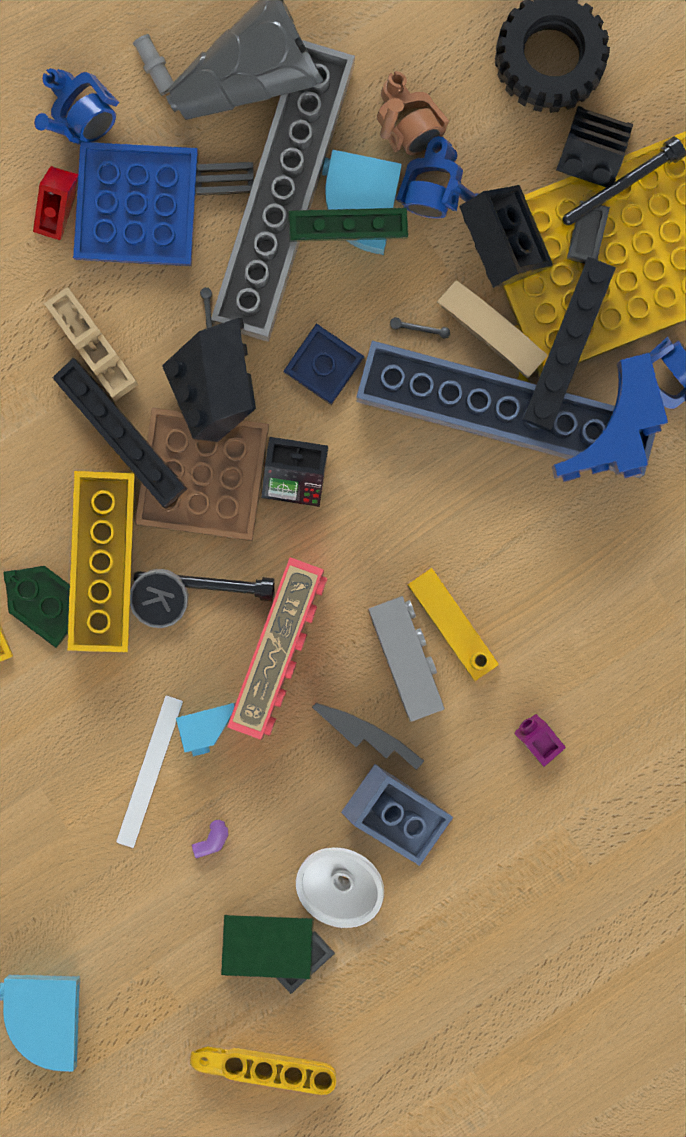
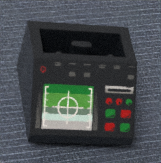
[261,437,329,507]

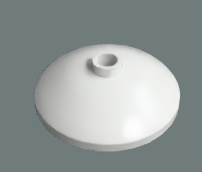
[296,847,384,928]

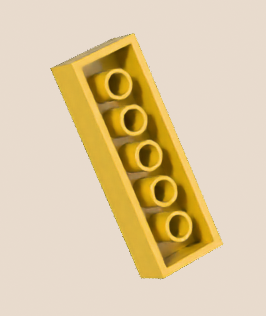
[67,471,134,653]

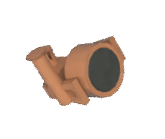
[377,71,449,156]

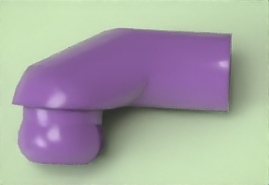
[192,820,228,859]

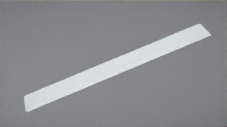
[116,696,183,848]

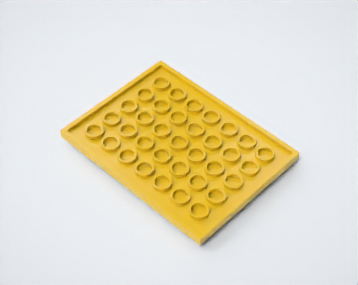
[503,131,686,377]

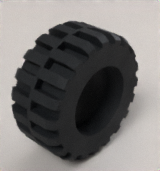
[495,0,610,113]

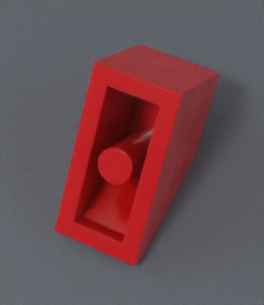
[33,166,79,241]

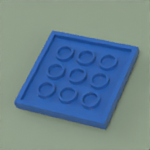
[73,142,198,266]

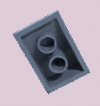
[341,764,453,866]

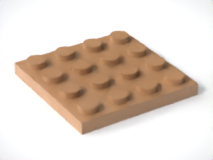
[135,408,269,541]

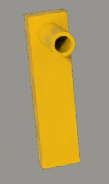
[407,568,499,681]

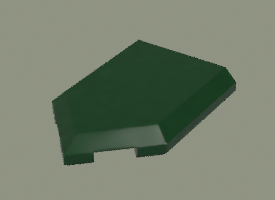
[3,566,70,648]

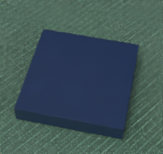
[283,323,365,406]

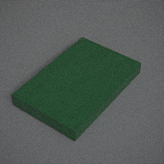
[221,915,314,979]

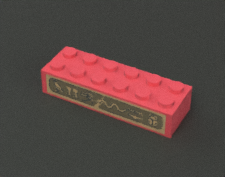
[227,557,328,740]

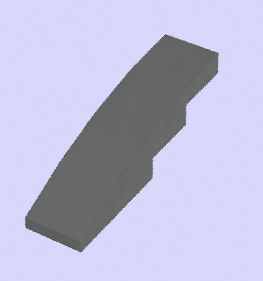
[312,703,424,770]

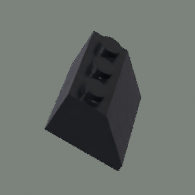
[459,185,553,288]

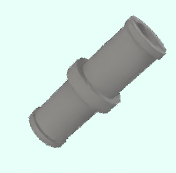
[133,34,174,96]

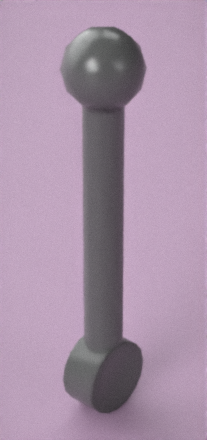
[200,287,212,328]
[390,317,450,339]

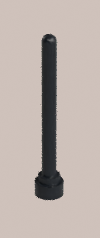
[562,136,686,225]
[133,571,275,602]

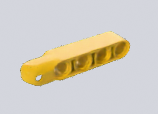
[190,1046,336,1095]

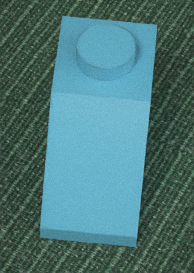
[176,703,235,756]

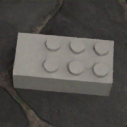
[368,596,445,722]

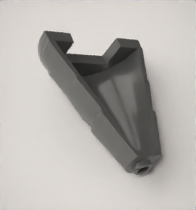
[166,0,323,120]

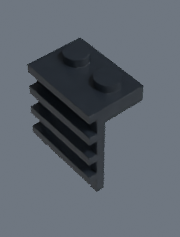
[556,105,633,187]

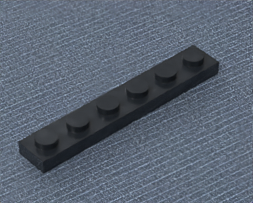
[522,256,616,432]
[52,358,188,508]

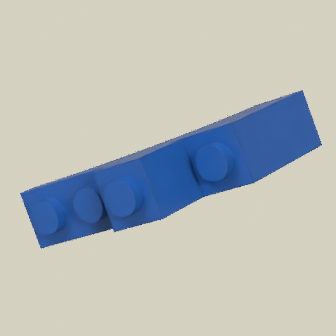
[552,353,668,482]

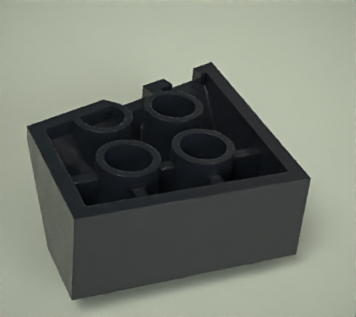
[162,318,256,442]

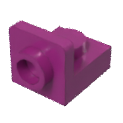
[514,714,566,767]

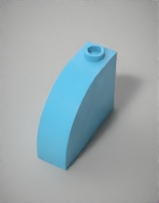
[322,150,402,255]
[0,975,80,1072]

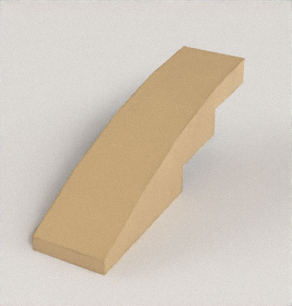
[437,280,548,378]
[44,287,139,402]

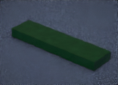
[288,208,408,242]

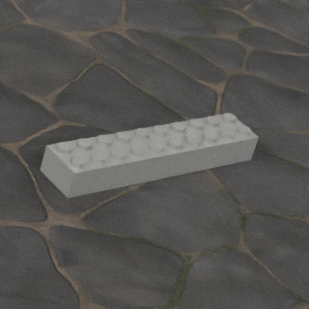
[211,40,355,342]

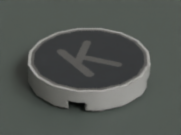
[130,569,189,628]

